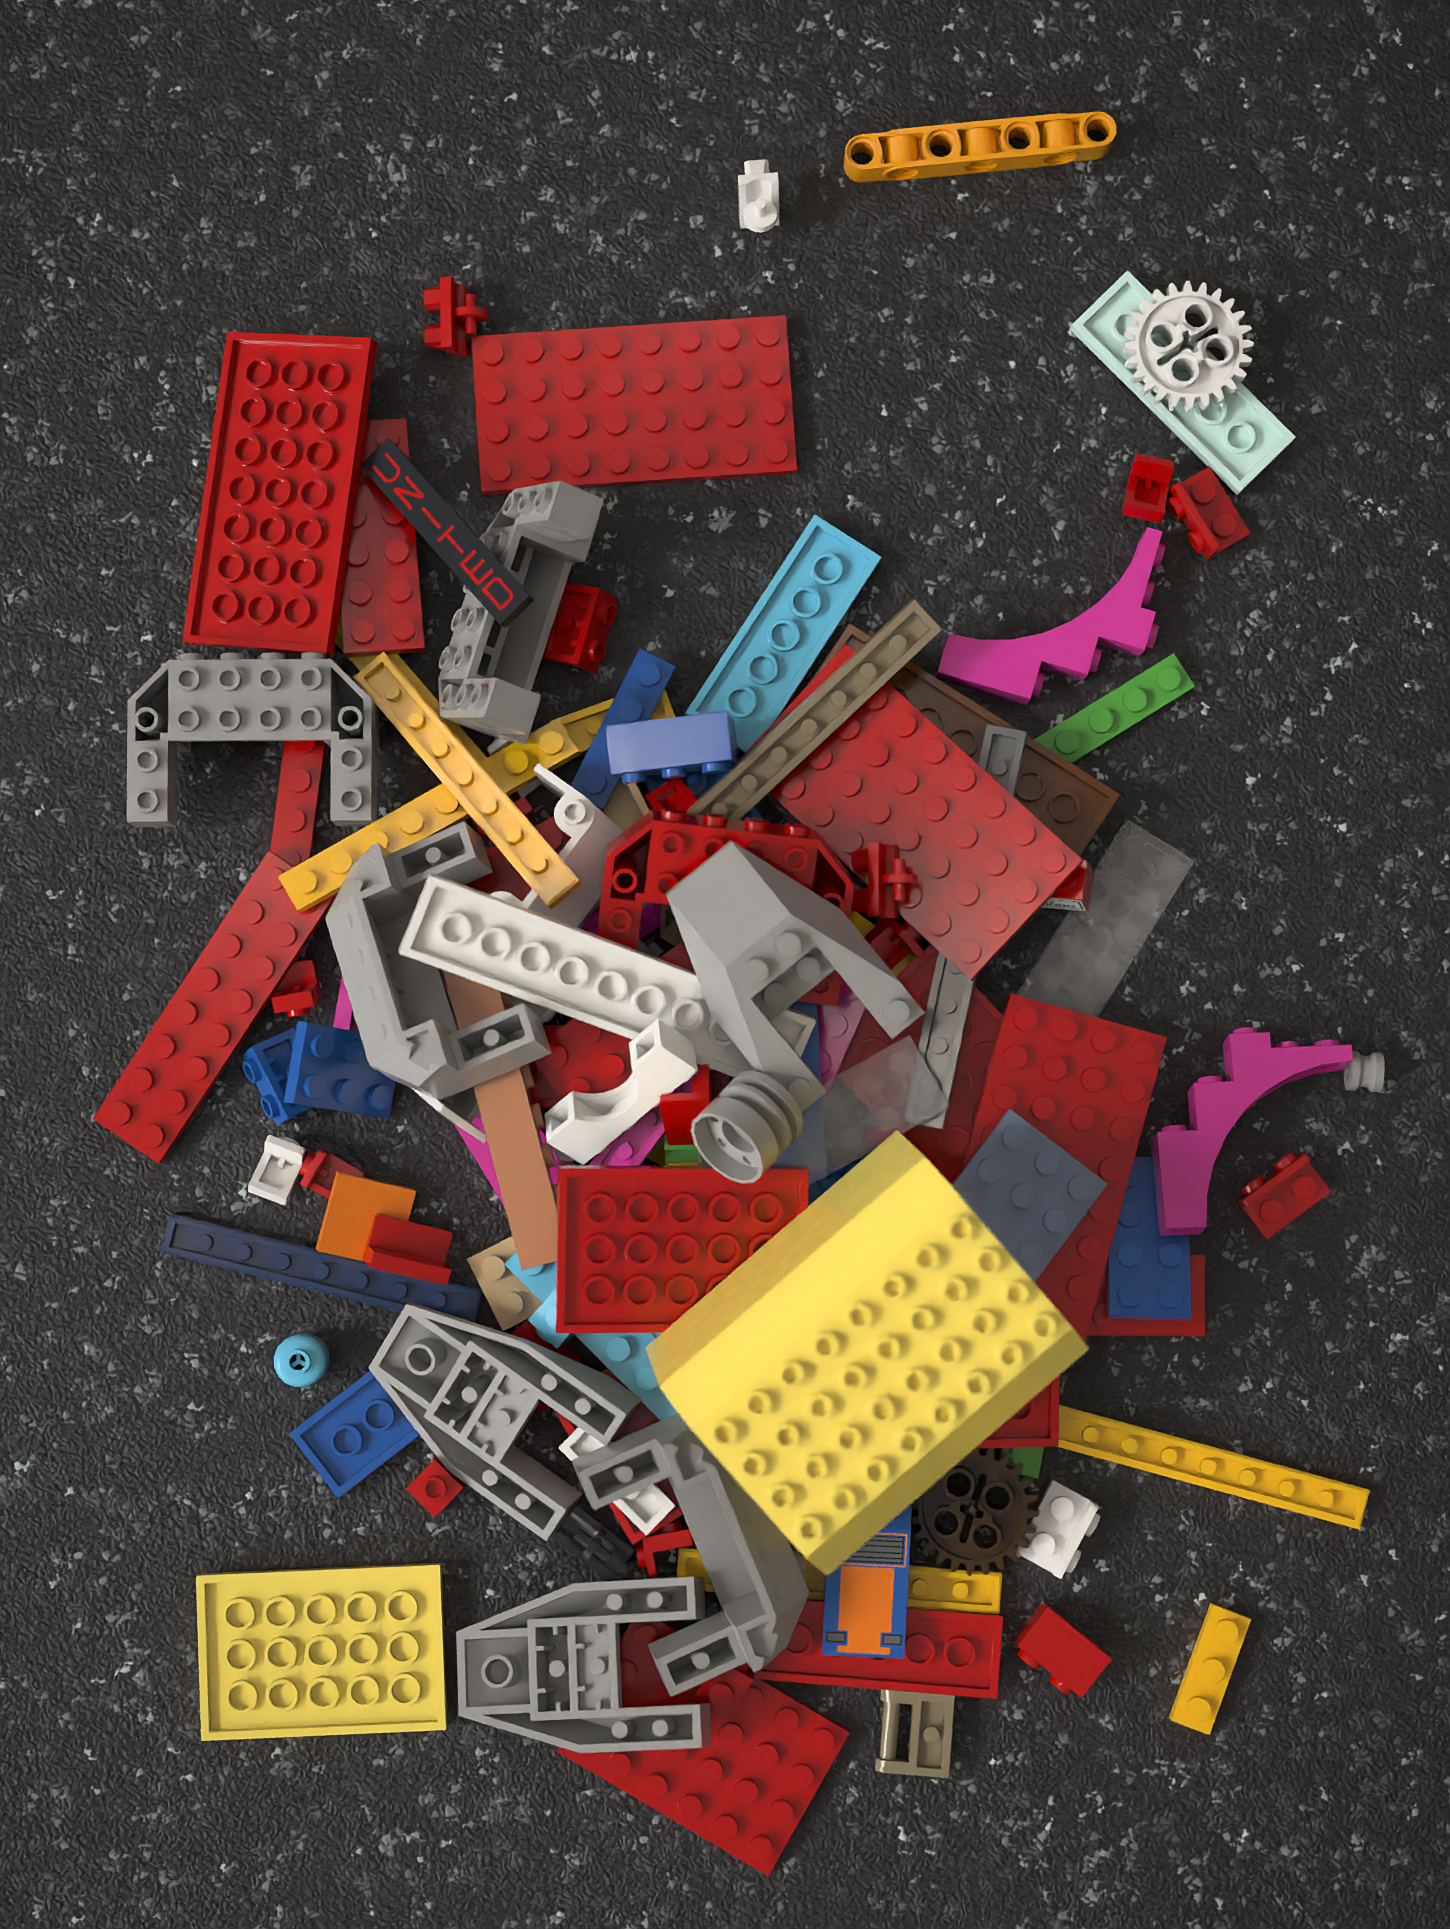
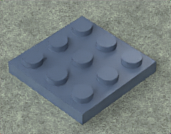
[951,1109,1107,1282]

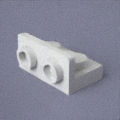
[1016,1479,1100,1579]

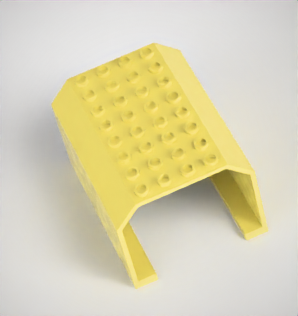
[645,1130,1089,1576]

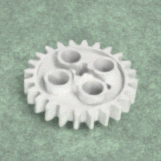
[1122,281,1254,413]

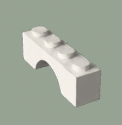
[544,1019,698,1165]

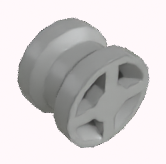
[1344,1051,1385,1092]

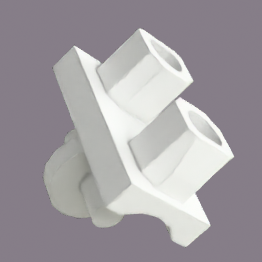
[738,159,779,232]

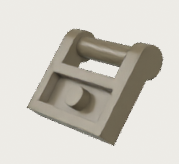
[875,1689,955,1778]

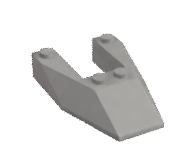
[666,841,924,1112]
[368,1302,642,1541]
[456,1577,712,1753]

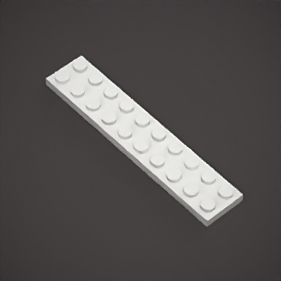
[399,873,816,1077]

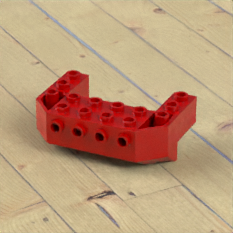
[596,808,854,1006]

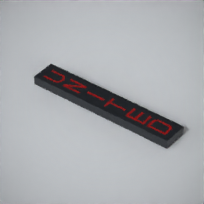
[360,438,534,629]

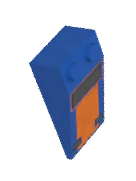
[822,1503,912,1659]

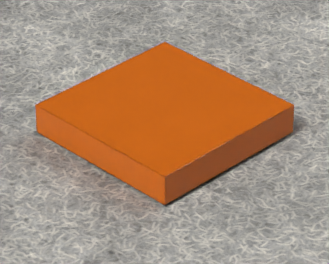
[316,1171,416,1261]

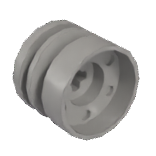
[691,1070,804,1184]

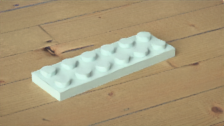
[1070,270,1295,495]

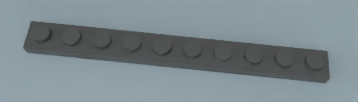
[903,724,1028,1129]

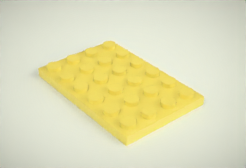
[196,1563,448,1741]

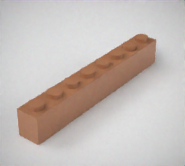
[443,970,558,1270]

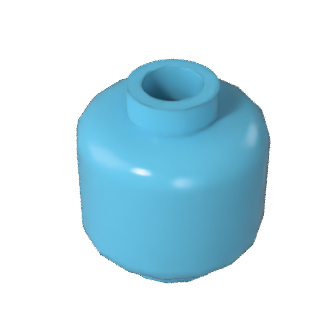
[274,1333,329,1387]

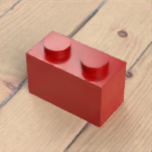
[1014,1601,1112,1698]

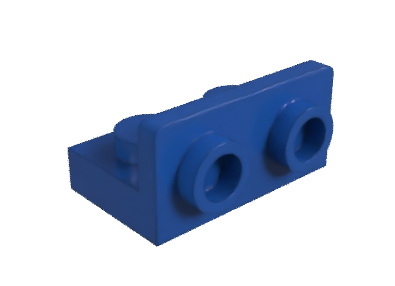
[242,1028,315,1126]

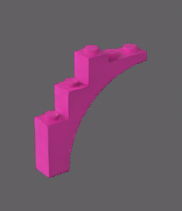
[935,527,1166,705]
[1151,1027,1353,1236]

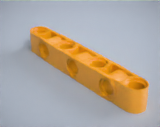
[843,112,1117,182]

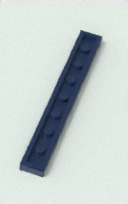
[160,1213,483,1323]

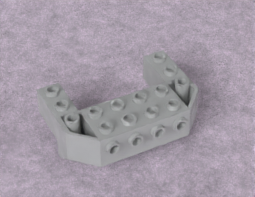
[438,481,604,744]
[127,652,381,827]
[325,821,552,1101]
[571,1413,809,1697]

